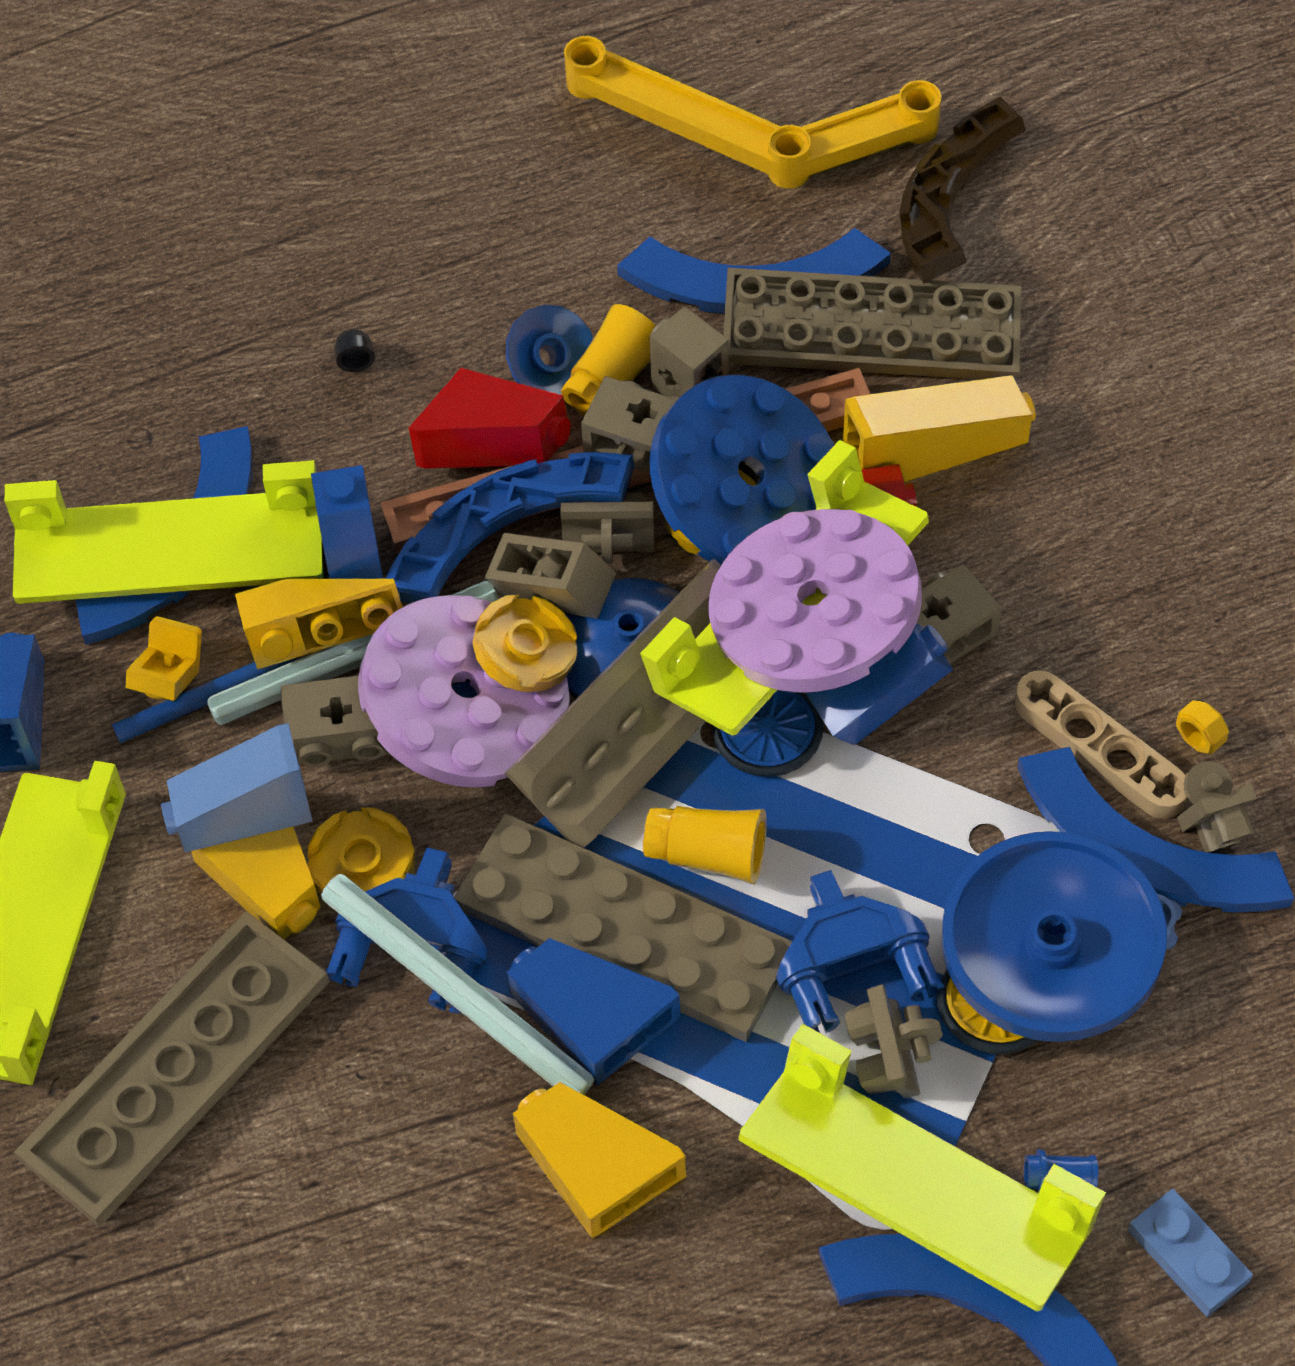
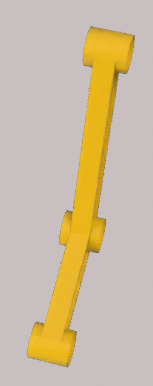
[564,36,942,189]

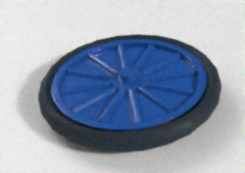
[712,690,824,777]

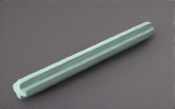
[208,581,498,725]
[321,874,594,1095]

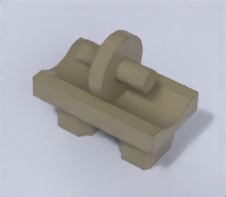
[561,493,654,564]
[1177,761,1257,853]
[844,984,943,1099]

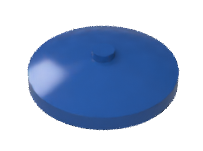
[942,831,1167,1042]

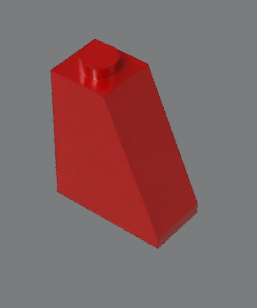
[408,368,571,469]

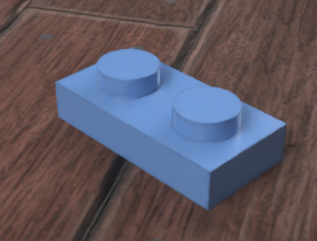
[1128,1188,1253,1317]

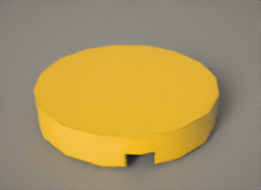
[472,594,578,693]
[307,807,415,894]

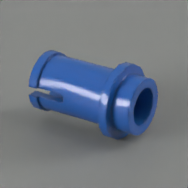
[1023,1149,1098,1194]

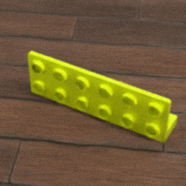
[640,440,929,735]
[4,460,324,604]
[0,760,126,1085]
[739,1024,1106,1311]

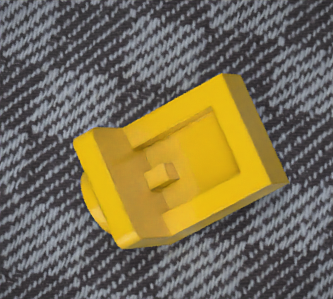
[125,616,202,701]

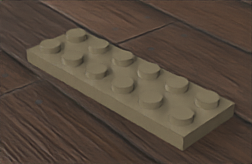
[454,813,792,1042]
[14,911,329,1228]

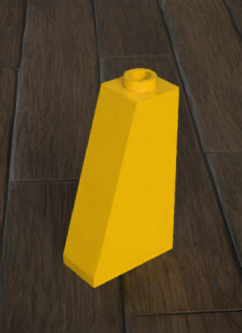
[843,375,1036,482]

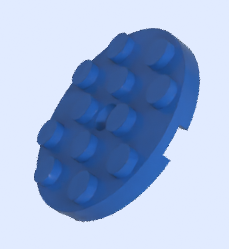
[650,375,834,565]

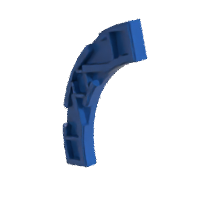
[617,227,891,314]
[75,426,253,645]
[386,452,635,603]
[1017,747,1294,912]
[819,1234,1119,1366]

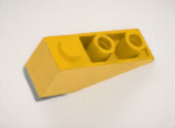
[235,579,403,669]

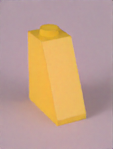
[191,827,321,940]
[513,1082,686,1239]

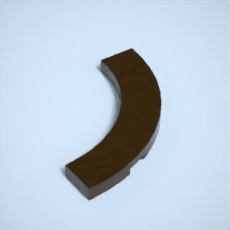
[900,97,1025,284]

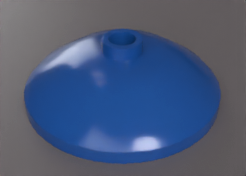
[566,578,680,699]

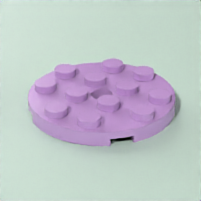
[708,509,922,692]
[358,595,569,787]

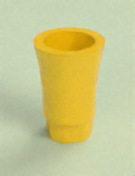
[561,304,656,416]
[643,806,767,885]

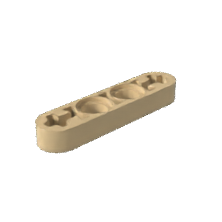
[1015,670,1187,819]

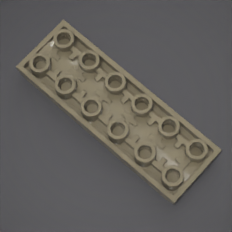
[723,268,1022,380]
[504,559,721,848]

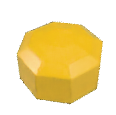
[1176,700,1229,754]

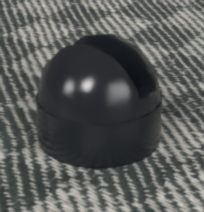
[334,328,375,372]

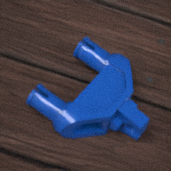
[325,847,489,1014]
[776,870,944,1034]

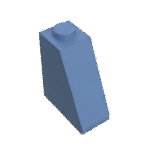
[161,723,313,852]

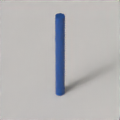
[112,654,309,743]

